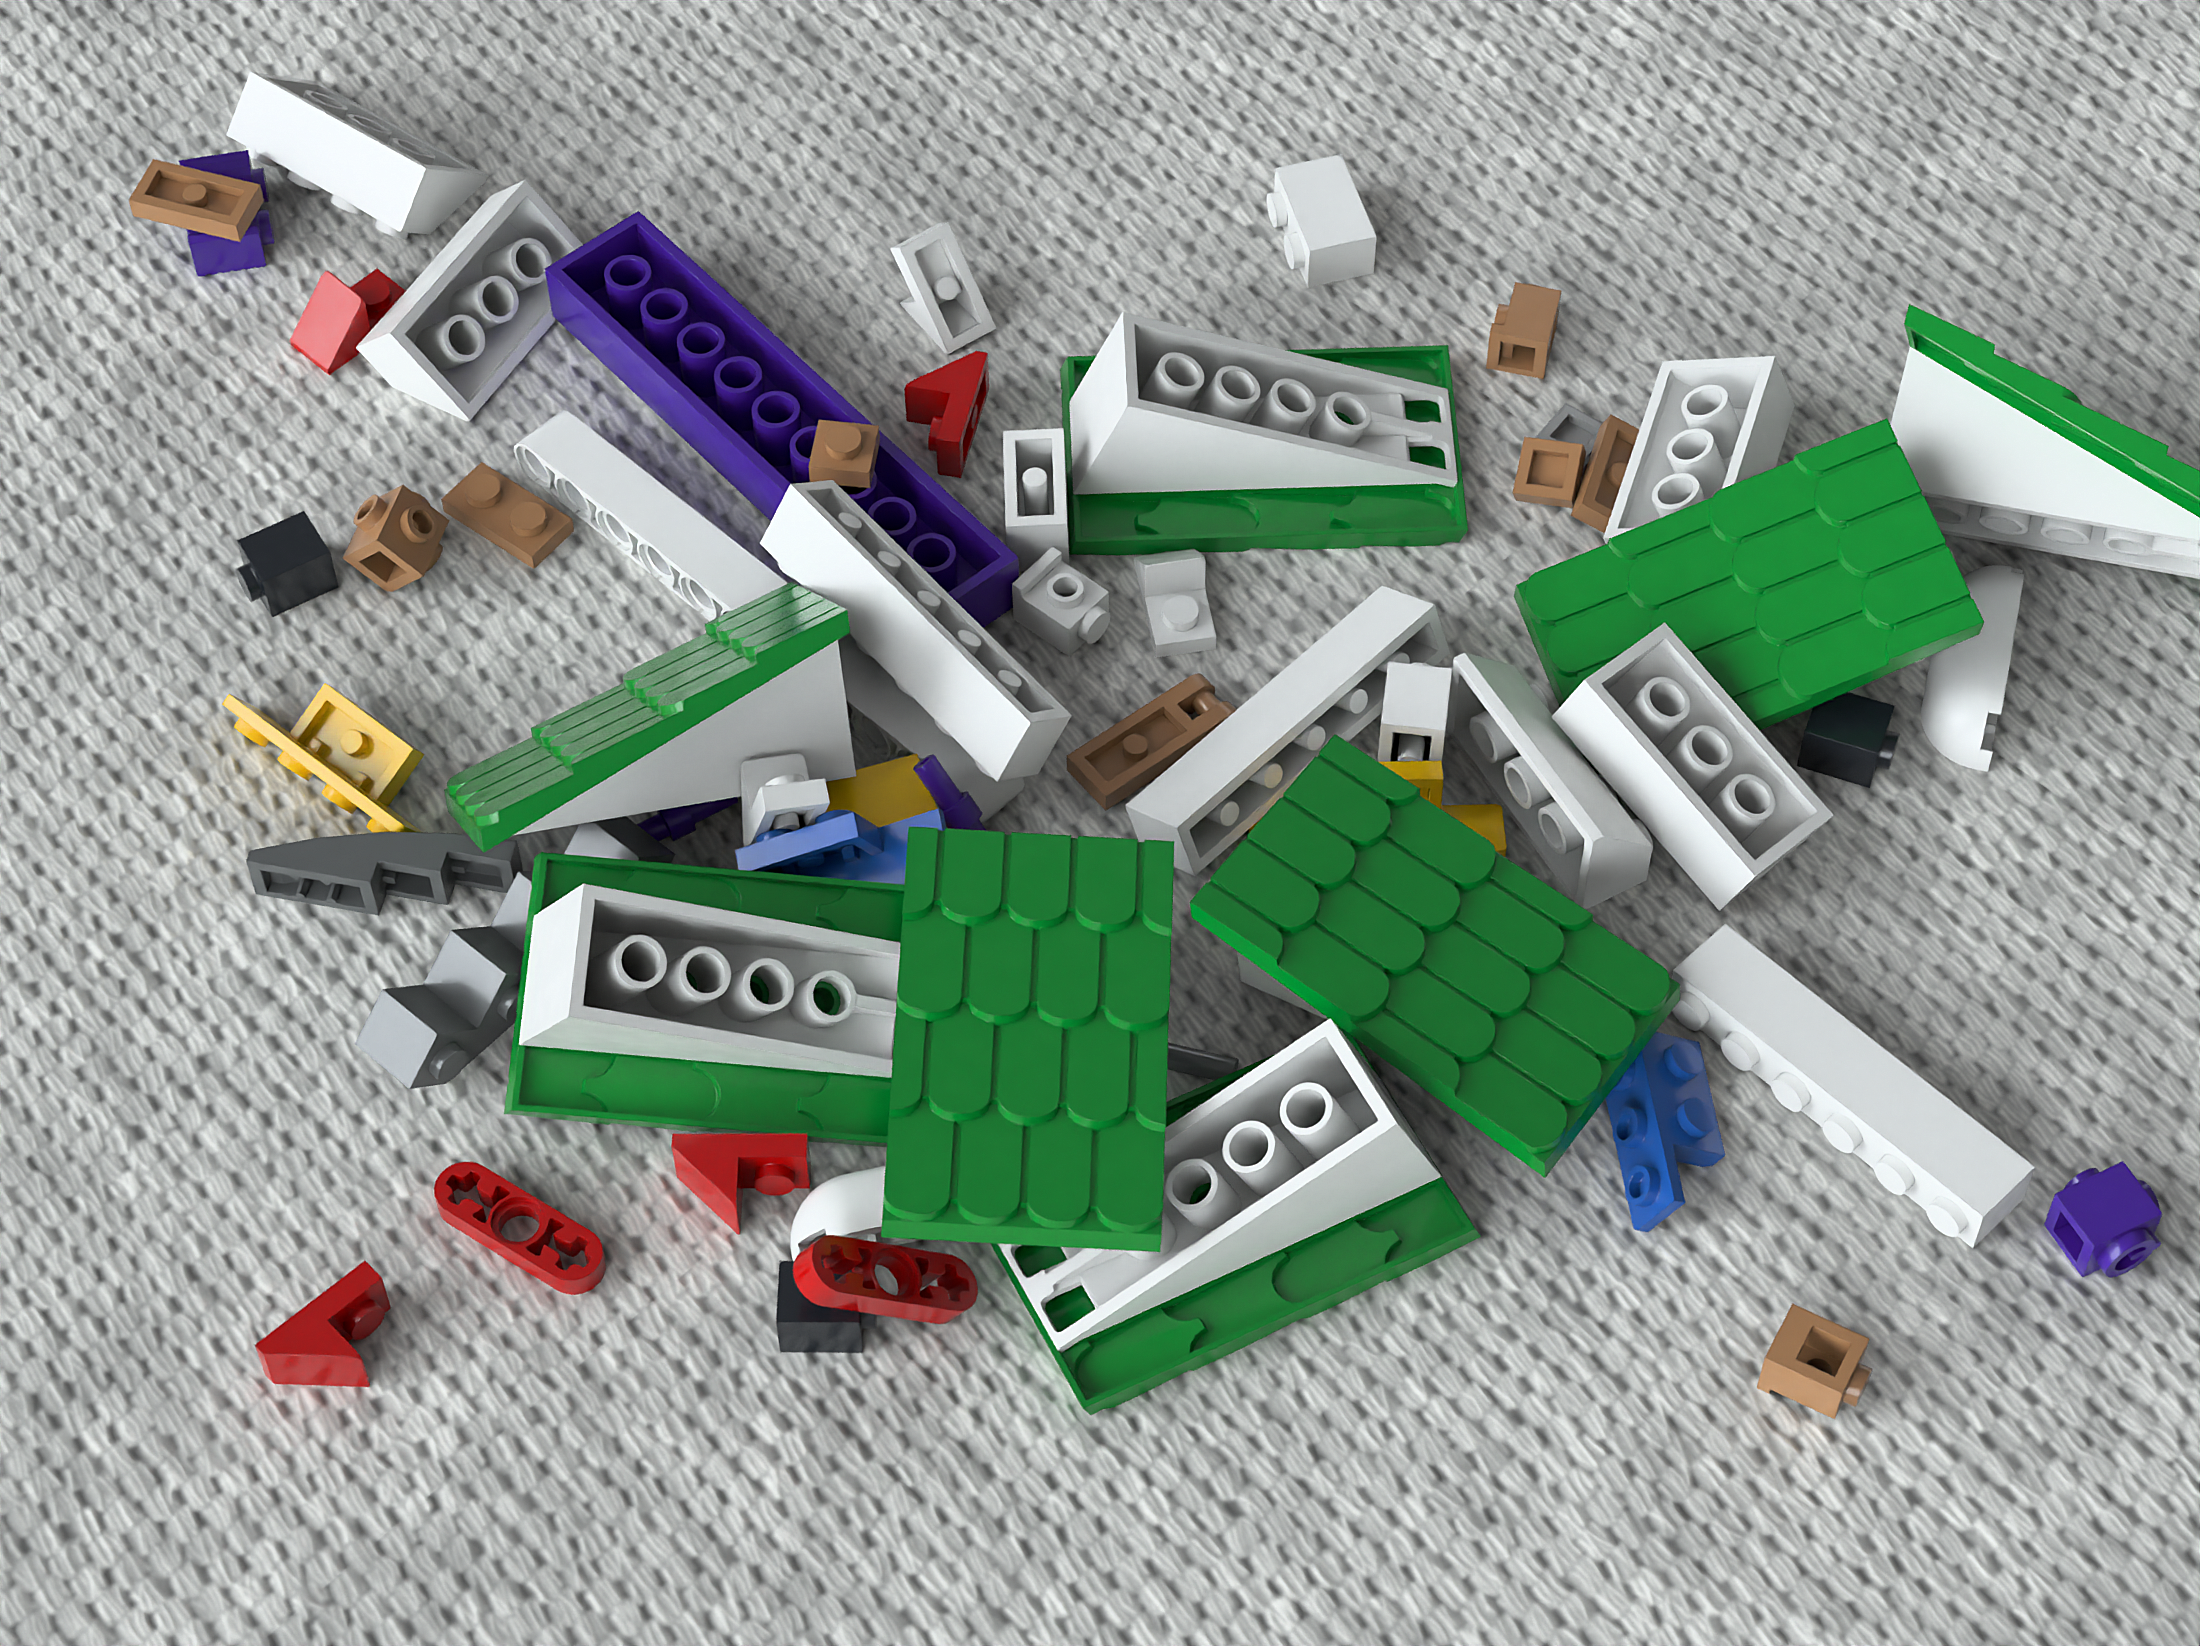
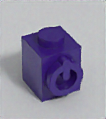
[2044,1161,2163,1278]

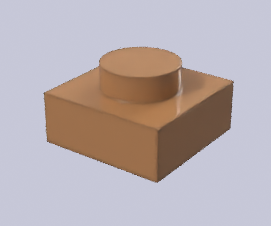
[809,420,880,488]
[1513,437,1586,508]

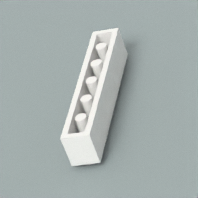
[760,480,1072,782]
[1125,586,1450,876]
[1672,923,2035,1248]

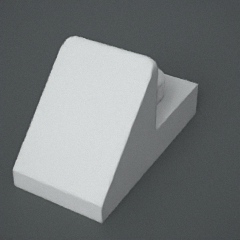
[890,222,996,354]
[1134,548,1217,658]
[741,753,830,847]

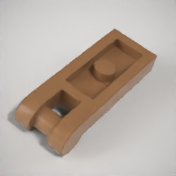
[1066,673,1237,811]

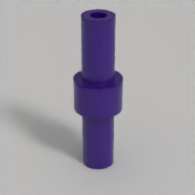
[913,754,987,831]
[637,797,738,842]

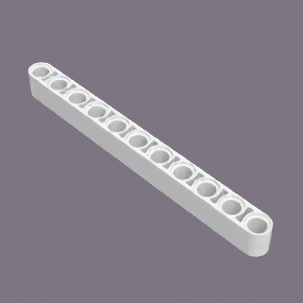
[514,410,1025,824]

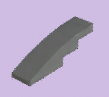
[246,832,523,916]

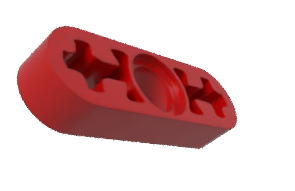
[434,1162,606,1295]
[793,1235,978,1324]

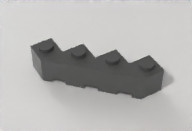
[355,816,676,1089]

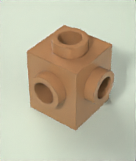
[343,485,449,592]

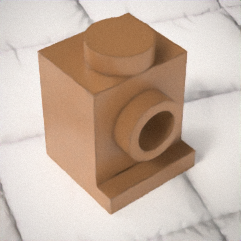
[1486,282,1562,379]
[1757,1303,1873,1419]

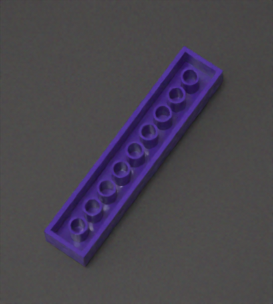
[545,211,1019,628]

